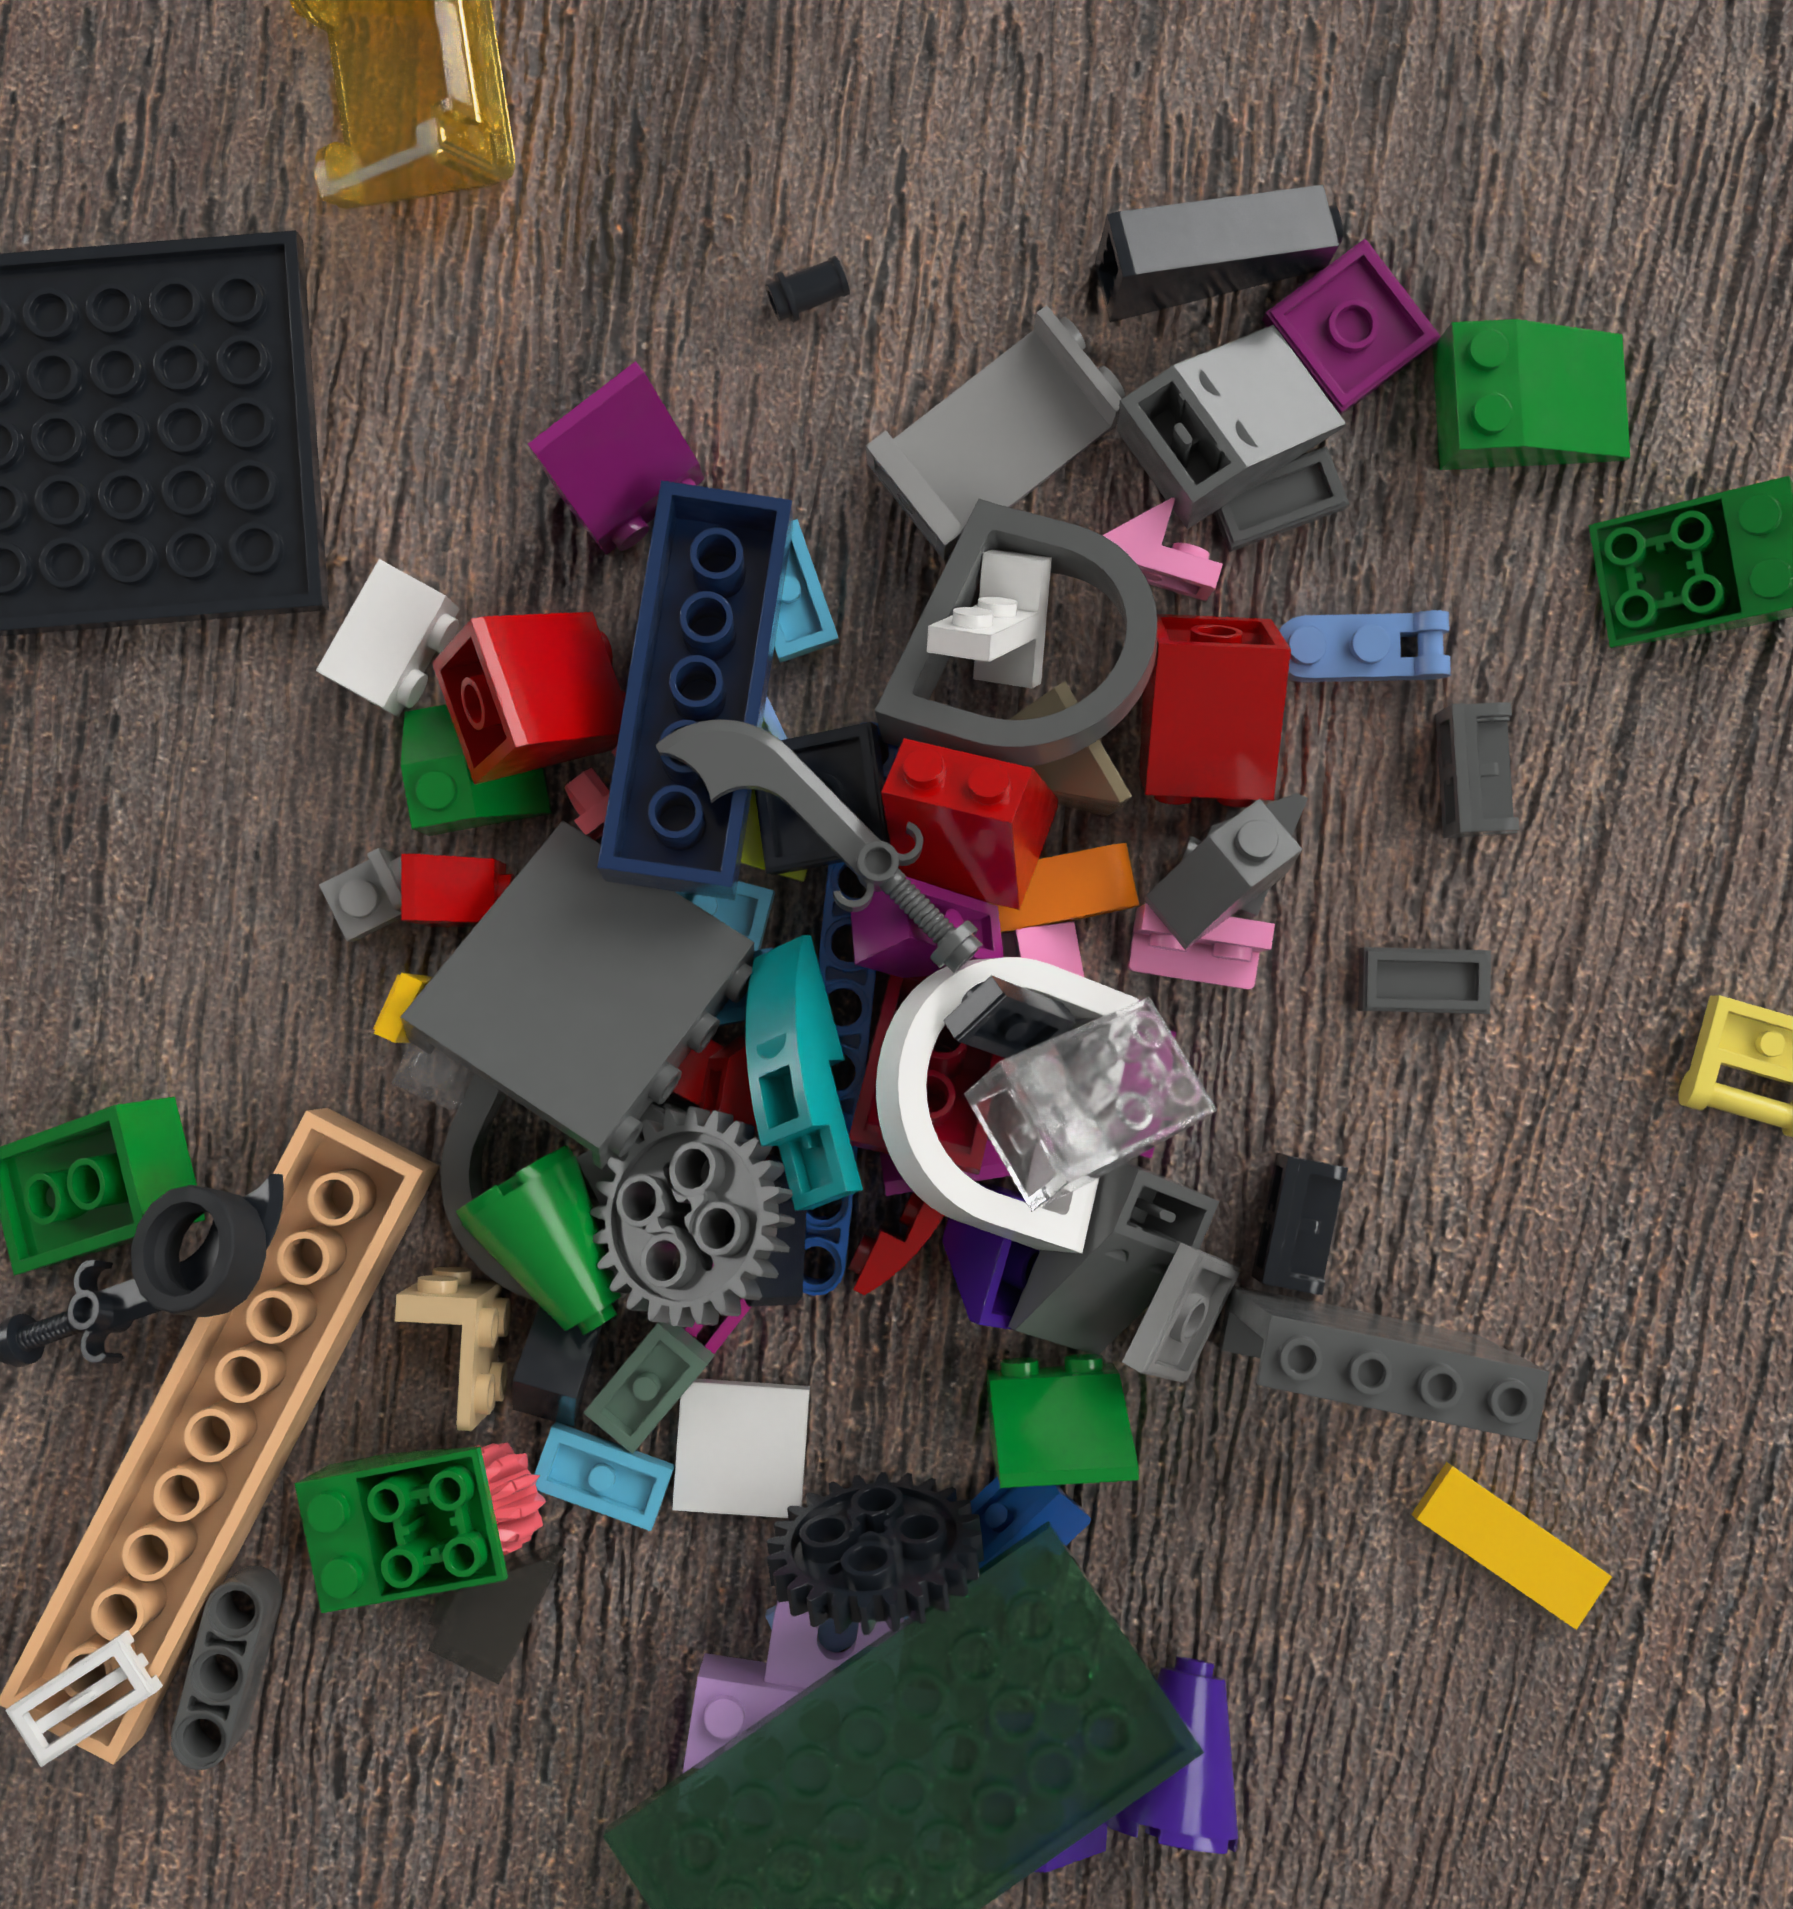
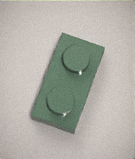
[583,1321,714,1454]

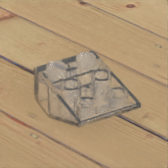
[964,997,1217,1212]

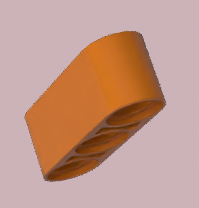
[984,843,1140,934]

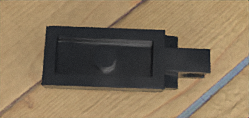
[943,975,1087,1066]

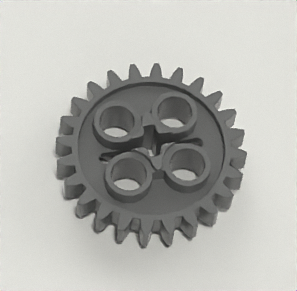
[590,1107,795,1327]

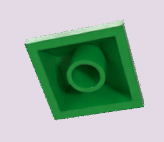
[401,704,552,836]

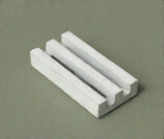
[5,1630,163,1767]

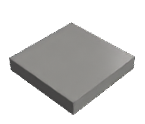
[1122,1242,1240,1383]

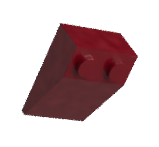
[849,975,1005,1175]

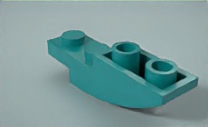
[746,935,863,1211]

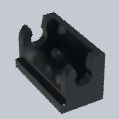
[1251,1152,1348,1295]

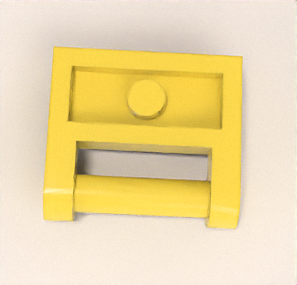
[1678,995,1793,1138]

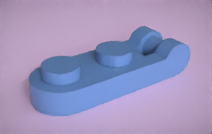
[1278,610,1451,682]

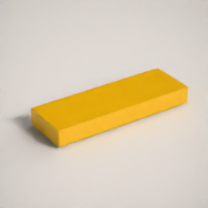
[1411,1462,1612,1630]

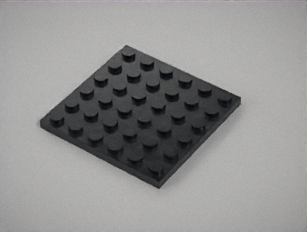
[0,230,329,636]

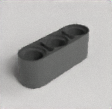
[171,1565,282,1770]

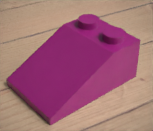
[528,361,705,555]

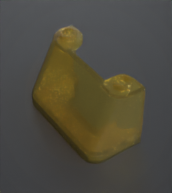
[289,0,515,209]

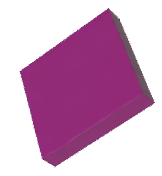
[1262,238,1441,416]

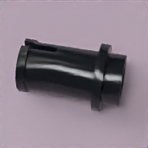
[765,256,850,323]

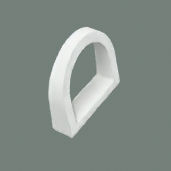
[876,957,1139,1253]

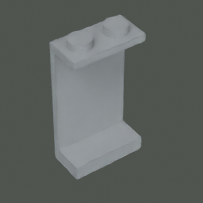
[866,305,1125,560]

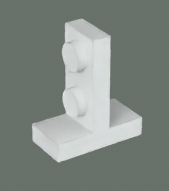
[927,549,1052,689]

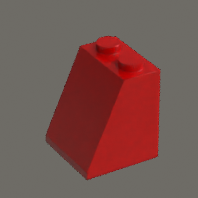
[432,612,626,784]
[1139,614,1291,808]
[881,738,1058,910]

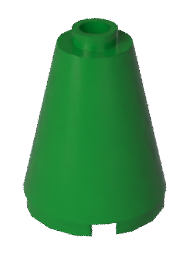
[456,1145,622,1335]

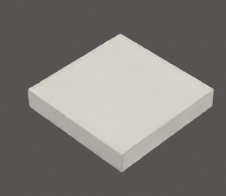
[672,1378,810,1518]

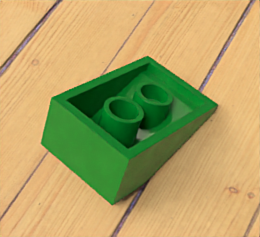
[1432,319,1630,470]
[0,1097,206,1276]
[986,1354,1139,1488]

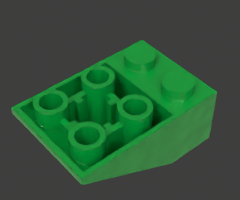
[1588,476,1793,649]
[294,1446,508,1613]

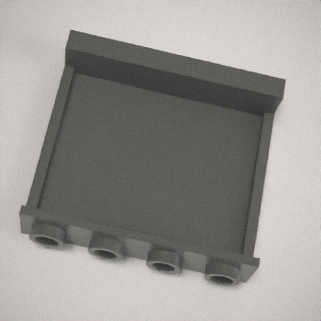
[400,821,755,1169]
[1218,1285,1550,1442]

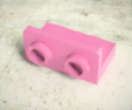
[1128,903,1275,989]

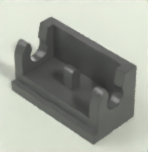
[1435,702,1520,838]

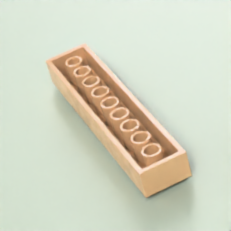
[0,1108,439,1765]

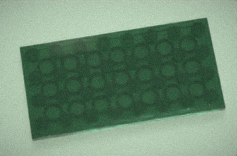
[603,1521,1204,1909]

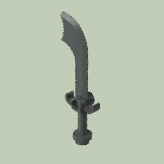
[656,720,983,973]

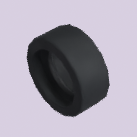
[131,1185,266,1317]

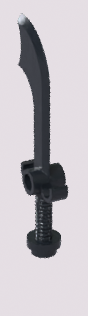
[0,1173,284,1367]

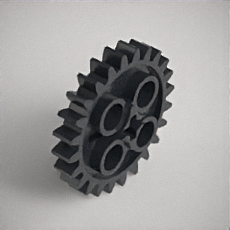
[767,1472,984,1635]

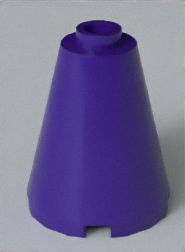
[1105,1656,1238,1854]

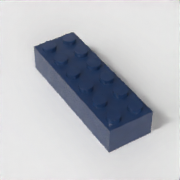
[597,480,793,900]

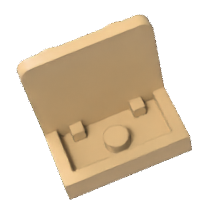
[395,1267,511,1431]

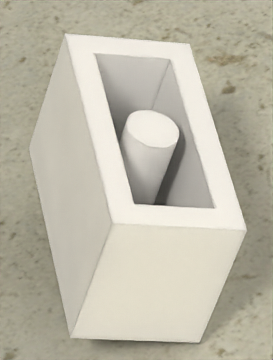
[316,559,460,718]

